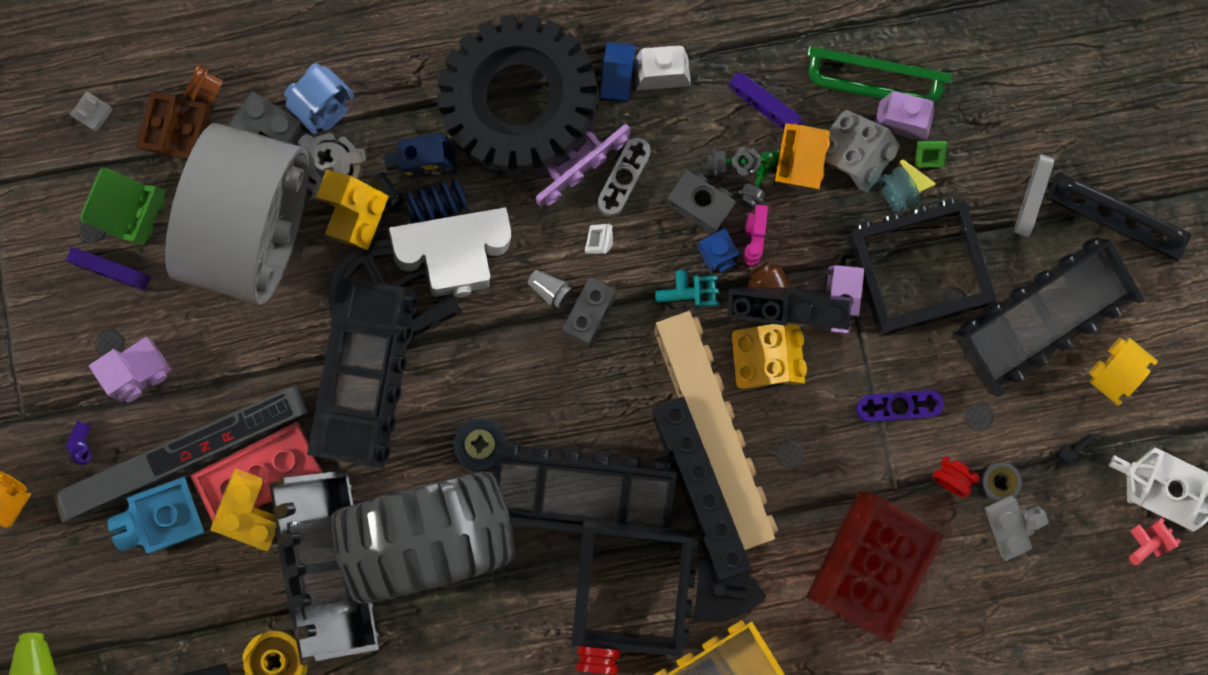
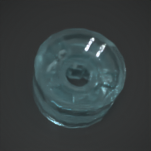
[878,166,921,213]

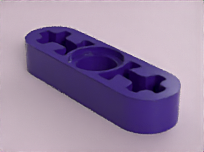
[728,72,804,130]
[66,247,151,291]
[856,390,944,423]

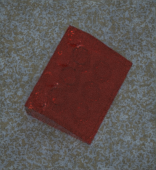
[805,490,943,643]

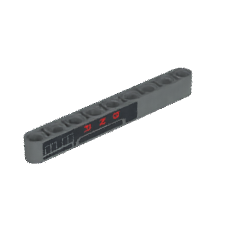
[52,386,309,524]

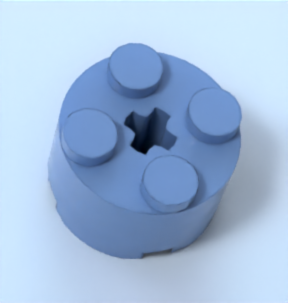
[284,63,354,134]

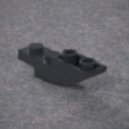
[727,287,852,330]

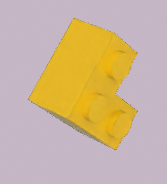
[316,170,389,251]
[210,468,277,552]

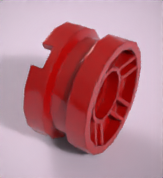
[931,456,980,499]
[575,646,620,675]

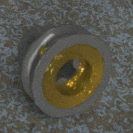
[981,462,1022,502]

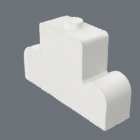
[389,207,511,297]

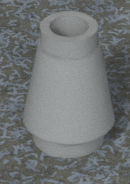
[527,270,573,309]

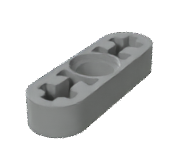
[598,138,651,217]
[1014,154,1054,237]

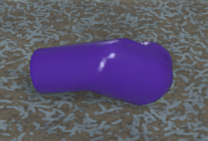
[66,421,92,465]

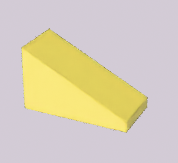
[898,159,936,197]

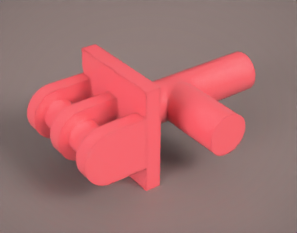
[1129,517,1181,565]

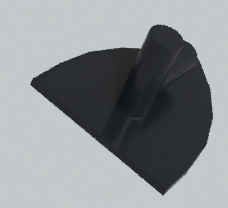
[694,559,766,621]

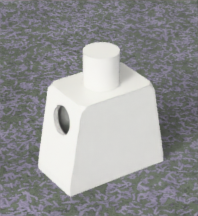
[634,46,691,91]

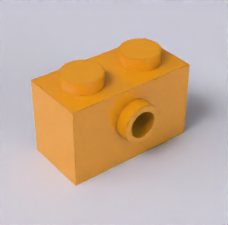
[775,123,830,189]

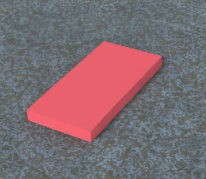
[190,421,324,522]

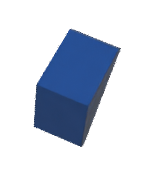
[600,42,636,102]

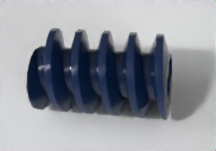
[405,178,469,224]

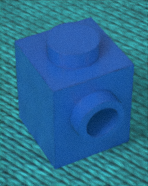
[698,228,739,274]

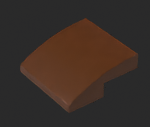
[136,92,212,160]

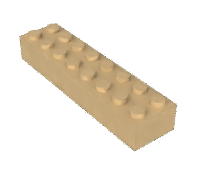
[654,311,778,551]

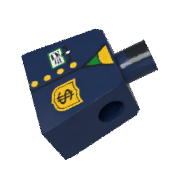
[384,133,457,178]

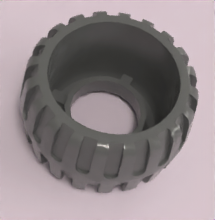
[331,471,515,603]

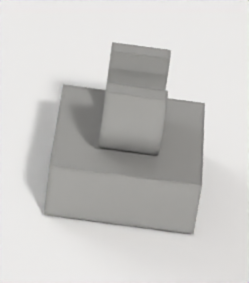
[70,91,113,133]

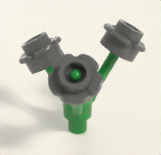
[706,146,780,210]

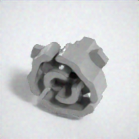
[298,133,367,202]

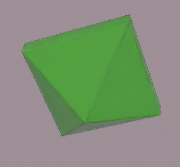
[915,141,947,168]

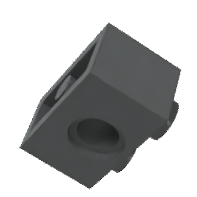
[666,170,736,235]
[562,277,616,348]

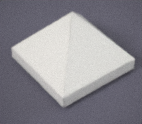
[585,224,613,254]

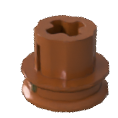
[183,63,223,104]

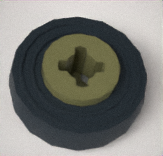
[453,418,507,472]

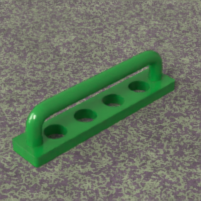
[806,46,952,104]

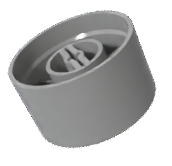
[165,123,310,305]

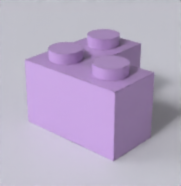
[88,336,172,403]

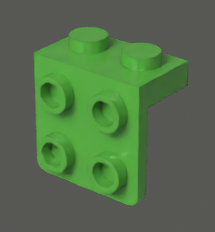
[80,168,166,245]

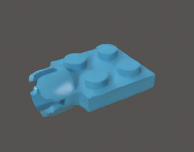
[107,477,206,555]

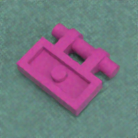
[742,205,768,267]

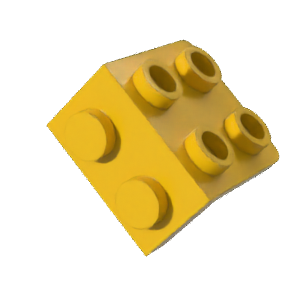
[732,323,807,389]

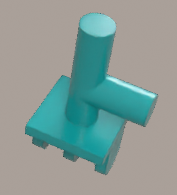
[655,270,720,310]

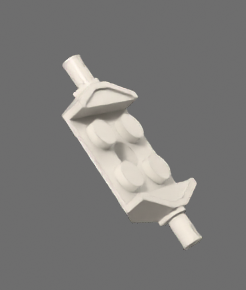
[1109,448,1208,532]

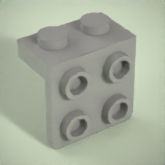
[824,110,900,193]

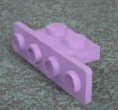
[536,124,630,208]

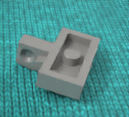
[985,495,1049,561]

